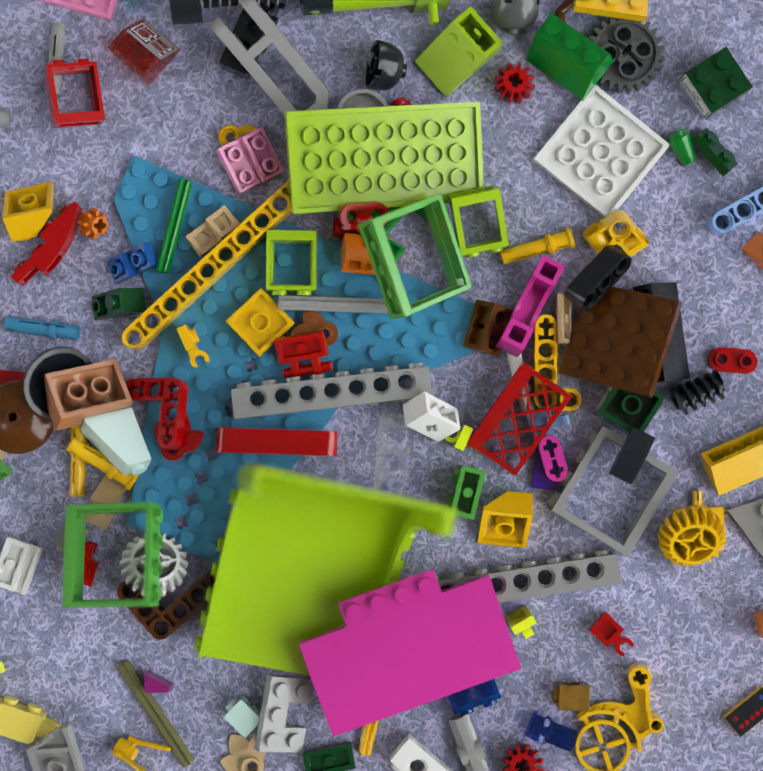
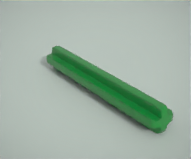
[156,178,192,274]

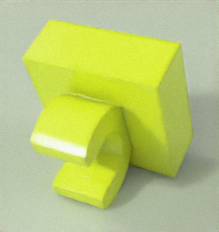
[445,425,473,451]
[505,605,537,639]

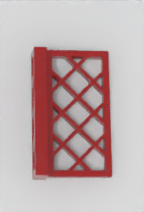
[467,361,572,476]

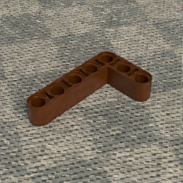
[117,570,213,640]

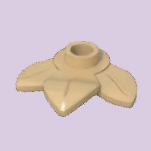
[220,733,266,771]

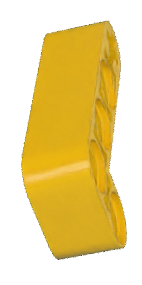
[532,314,581,411]

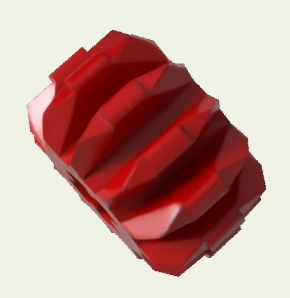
[494,62,535,104]
[502,743,544,771]

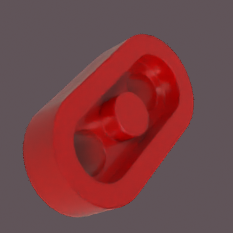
[338,201,389,229]
[707,347,758,374]

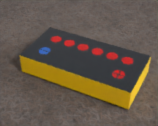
[723,686,763,737]

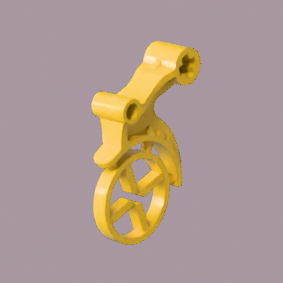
[575,662,664,771]

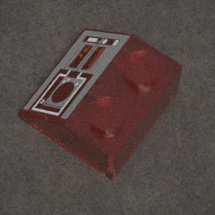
[107,19,180,86]

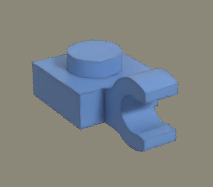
[526,411,570,438]

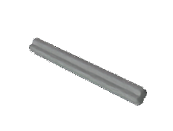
[278,295,389,314]

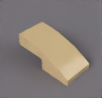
[185,205,240,258]

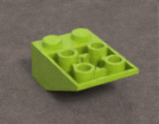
[414,6,503,98]

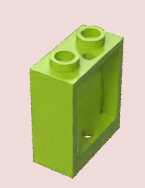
[448,184,509,258]
[266,230,317,297]

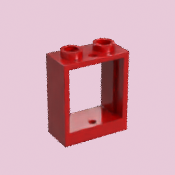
[44,58,105,128]

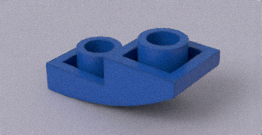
[107,242,157,284]

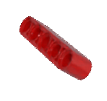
[216,427,338,456]

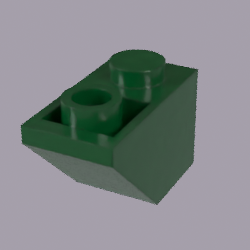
[92,288,146,320]

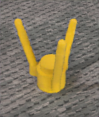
[112,735,171,771]

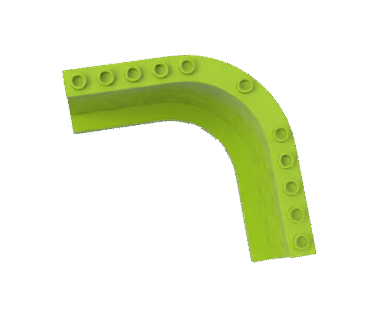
[194,462,457,676]

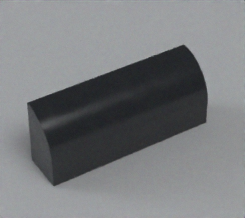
[632,282,690,383]

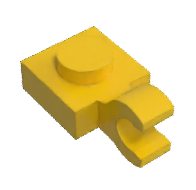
[176,325,210,368]

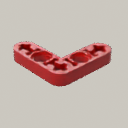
[126,377,188,451]

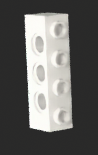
[390,734,453,771]

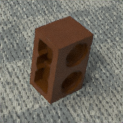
[463,299,512,357]

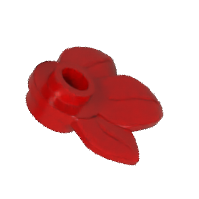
[154,415,204,461]

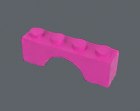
[495,255,565,358]

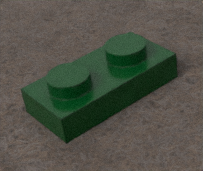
[691,127,738,176]
[302,742,356,771]

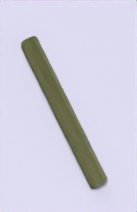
[117,660,194,768]

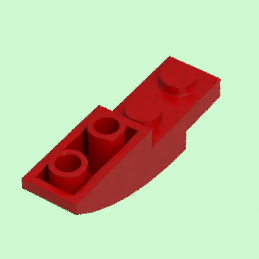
[11,201,83,286]

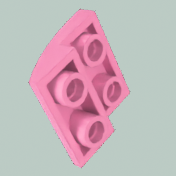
[216,127,284,194]

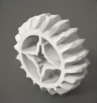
[120,533,188,597]

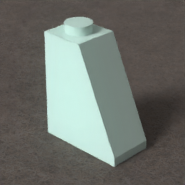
[81,407,151,475]

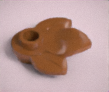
[289,311,338,360]

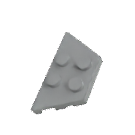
[26,722,85,771]

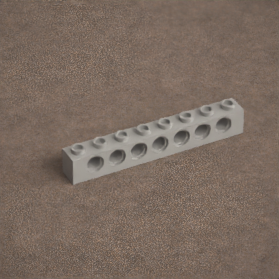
[231,363,432,419]
[436,549,622,603]

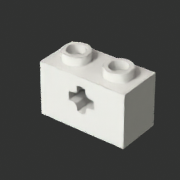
[403,391,460,442]

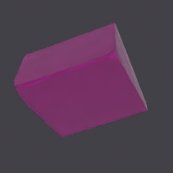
[144,670,173,693]

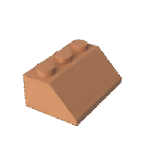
[44,359,133,431]

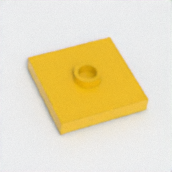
[226,288,296,357]

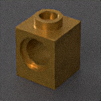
[552,681,590,711]

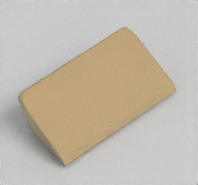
[554,293,571,345]

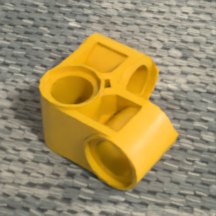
[583,210,649,257]

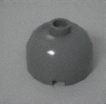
[491,0,540,34]

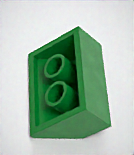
[526,13,613,101]

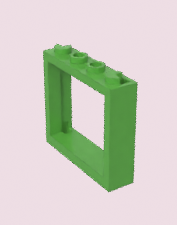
[358,193,472,319]
[62,502,163,608]

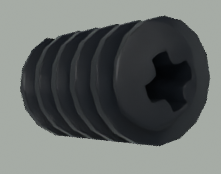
[669,369,725,415]

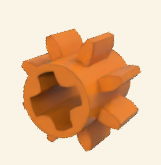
[77,207,109,240]

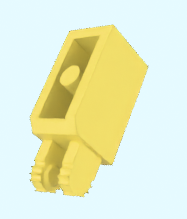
[0,695,61,744]

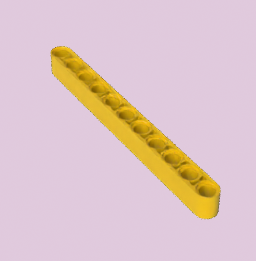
[122,180,291,350]

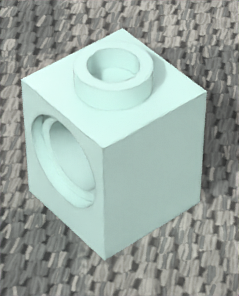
[224,695,261,738]

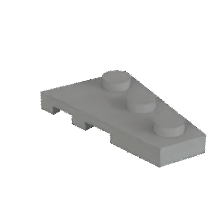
[726,498,763,559]

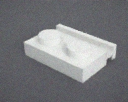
[0,536,43,595]

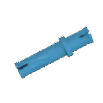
[4,316,81,341]

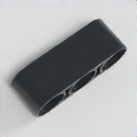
[565,245,632,311]

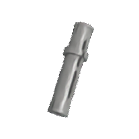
[45,22,67,98]

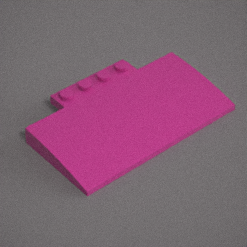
[299,568,522,737]

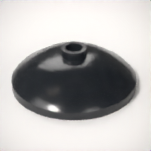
[22,347,92,419]

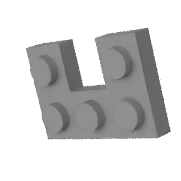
[254,675,314,753]

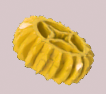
[658,505,727,568]

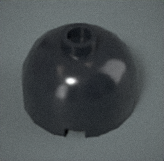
[365,40,407,91]

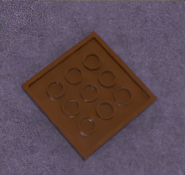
[558,286,683,398]

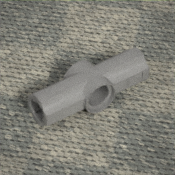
[448,712,489,771]

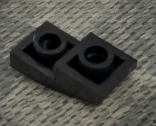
[608,427,655,485]

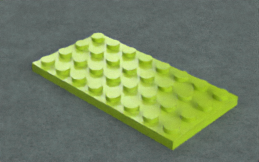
[285,102,484,214]

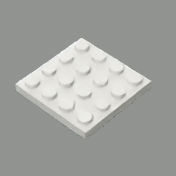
[533,85,670,218]

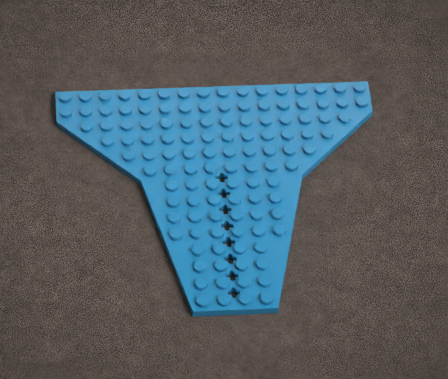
[114,155,475,563]

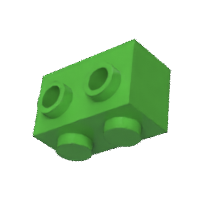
[445,465,486,520]

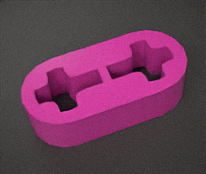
[538,436,568,482]

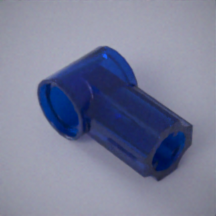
[524,711,578,752]

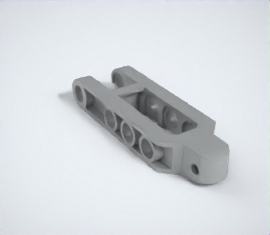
[210,0,329,115]

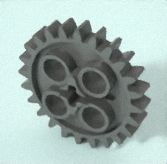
[589,17,665,94]

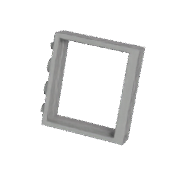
[549,426,679,557]

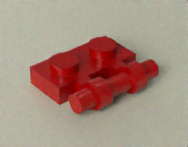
[274,330,333,378]

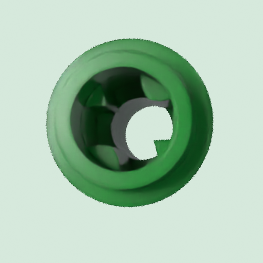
[667,128,697,166]

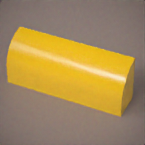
[700,426,763,496]

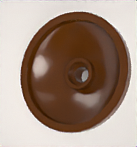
[0,380,54,454]

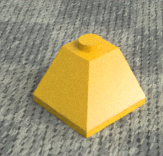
[2,181,54,242]
[477,491,533,548]

